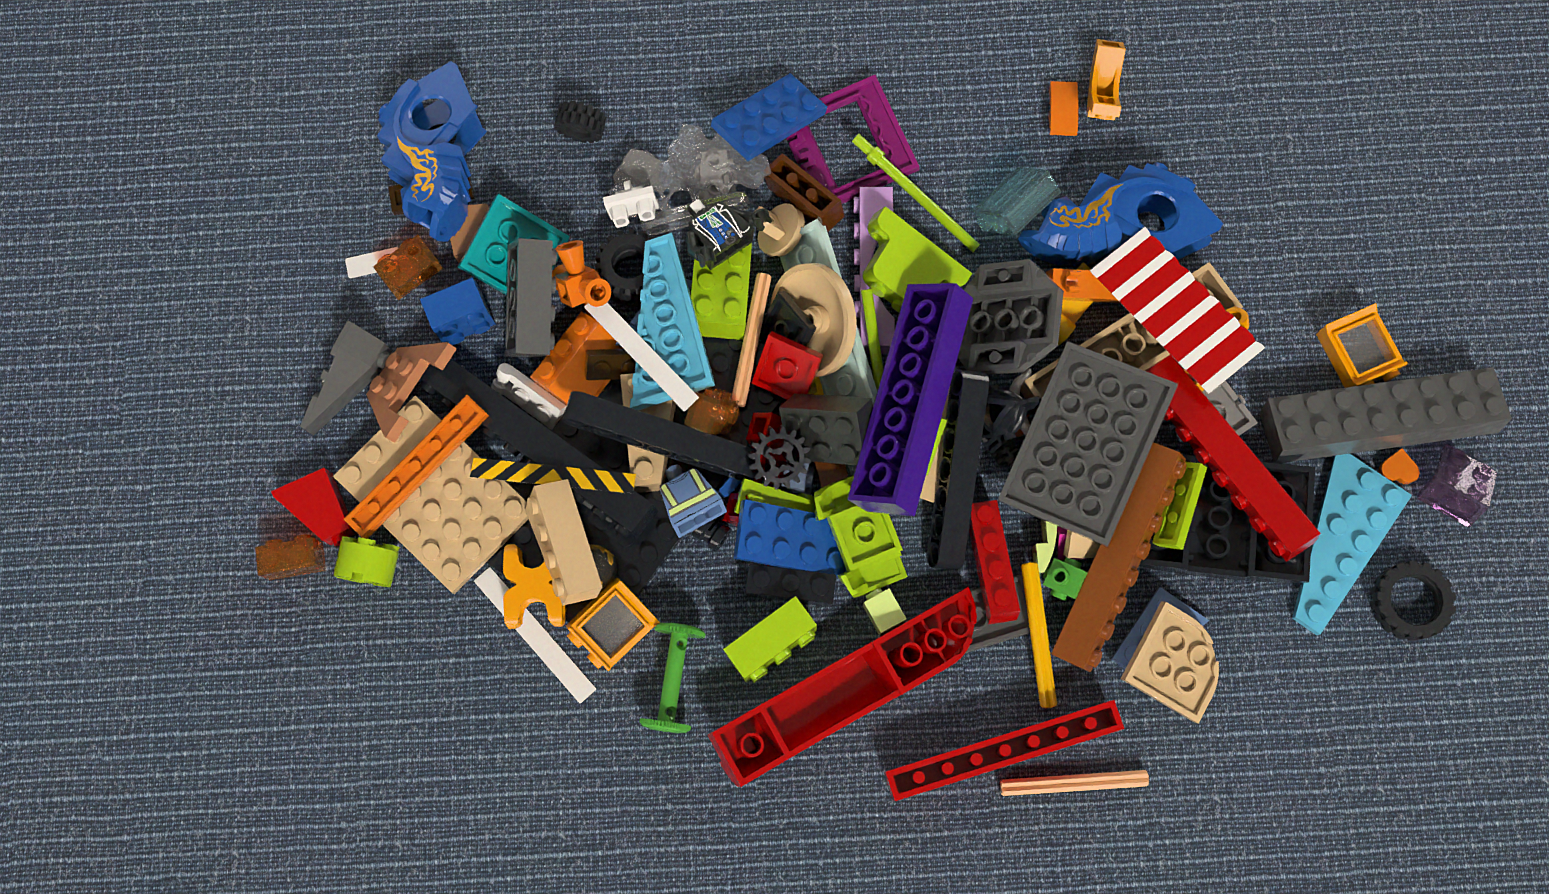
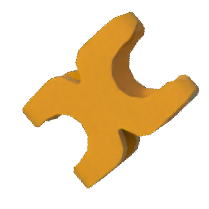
[503,544,566,629]

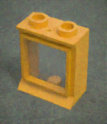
[1316,303,1408,388]
[566,577,660,671]

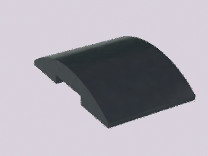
[1139,454,1315,583]

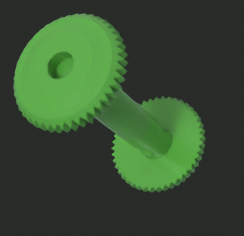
[639,623,706,733]

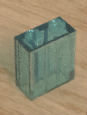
[972,167,1062,236]

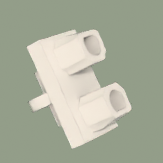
[603,180,659,228]

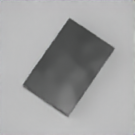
[940,574,1030,654]

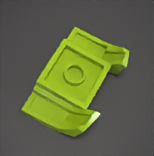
[814,474,908,598]

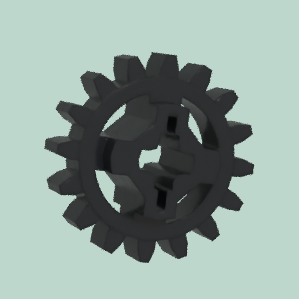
[747,425,811,490]

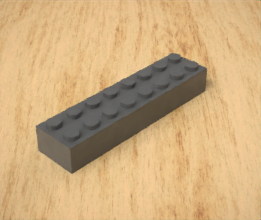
[1260,367,1512,463]

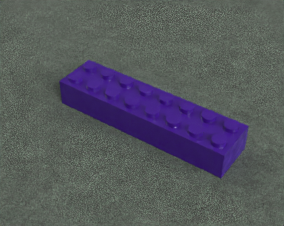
[847,283,973,516]

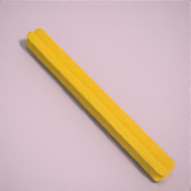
[1021,562,1057,708]

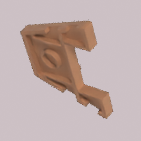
[366,342,457,443]

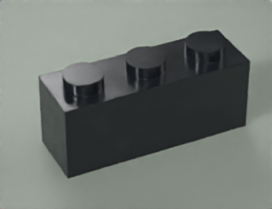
[745,563,836,608]

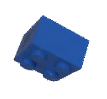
[420,277,496,345]

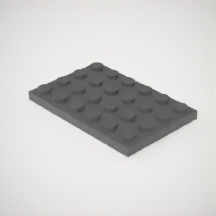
[998,341,1178,547]

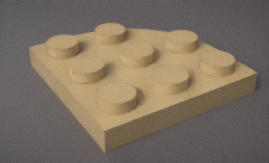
[1121,601,1219,724]

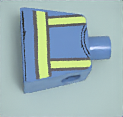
[660,465,727,538]

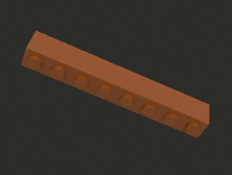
[1051,442,1187,673]

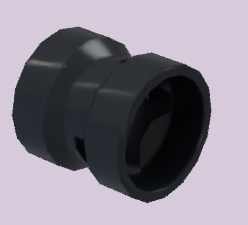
[692,519,732,552]

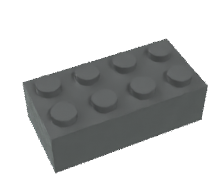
[505,238,557,358]

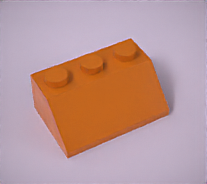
[530,311,624,406]

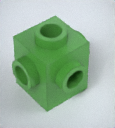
[1043,557,1088,601]

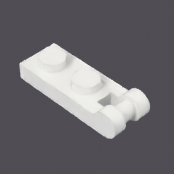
[491,363,566,430]

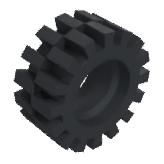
[554,101,607,143]

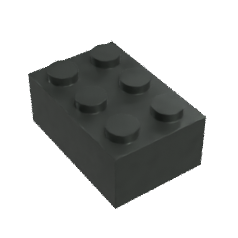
[779,393,873,465]

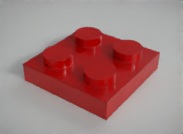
[752,331,824,400]

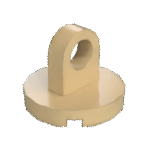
[754,203,805,257]

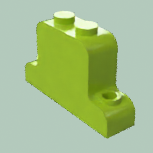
[863,206,972,313]

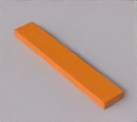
[344,395,489,539]

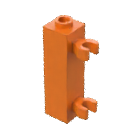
[1046,268,1120,303]

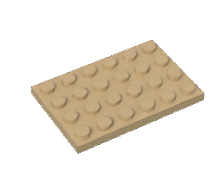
[333,396,528,594]

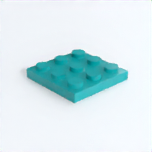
[458,194,570,295]

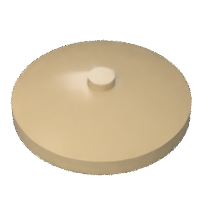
[770,263,856,377]

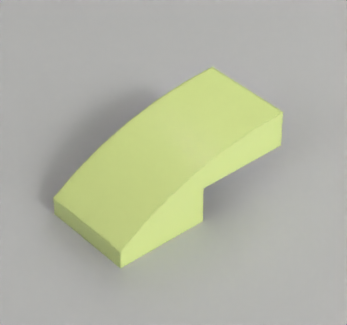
[1032,519,1057,576]

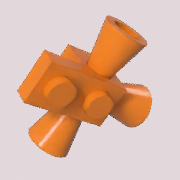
[552,240,611,319]

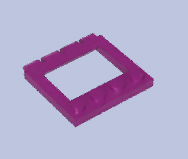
[786,75,919,204]

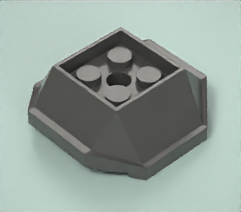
[958,259,1064,375]

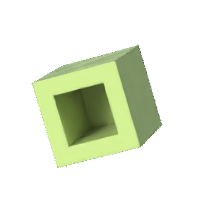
[863,588,906,636]

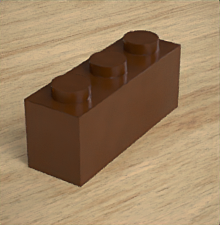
[763,153,845,232]

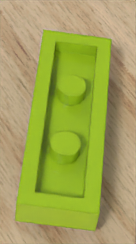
[1152,462,1207,550]

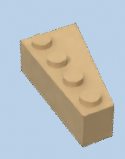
[620,373,676,493]

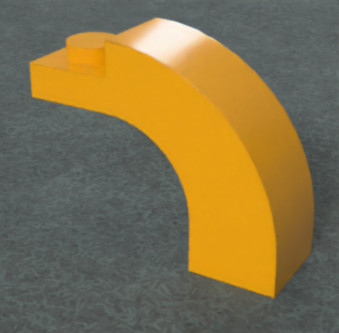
[1087,39,1126,120]

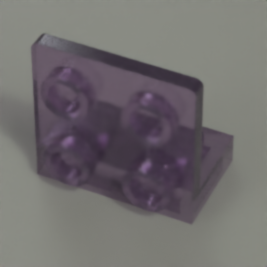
[1417,444,1497,528]

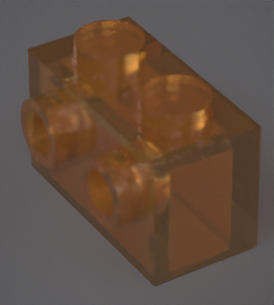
[373,235,443,300]
[684,388,739,434]
[255,534,326,580]

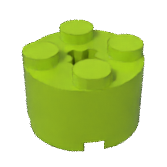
[333,536,400,587]

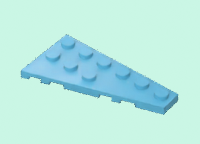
[630,233,715,410]
[1292,454,1412,635]

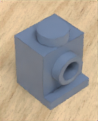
[782,459,815,495]

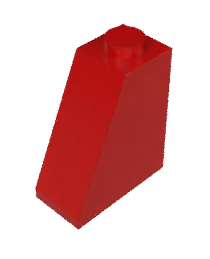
[271,468,357,546]

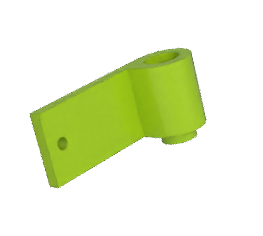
[734,478,816,514]

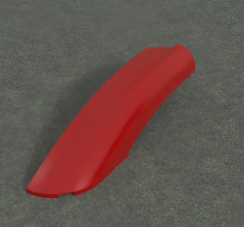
[707,587,977,787]

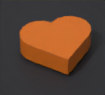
[1378,448,1420,484]

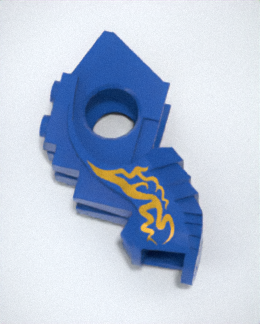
[377,61,487,242]
[1018,162,1223,266]

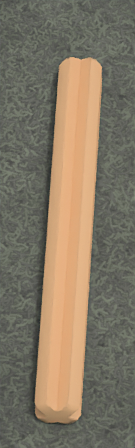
[731,273,771,407]
[1000,770,1149,796]

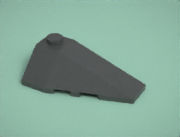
[300,320,392,436]

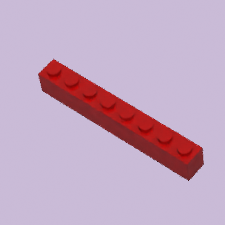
[1146,355,1321,562]
[884,700,1125,802]

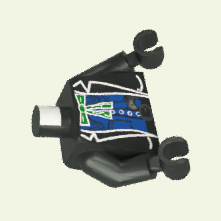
[686,199,772,270]

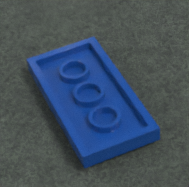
[711,73,827,161]
[733,499,847,578]

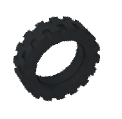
[1370,561,1456,641]

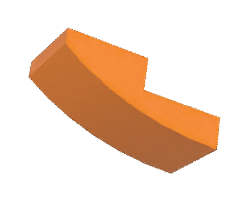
[1049,81,1078,136]

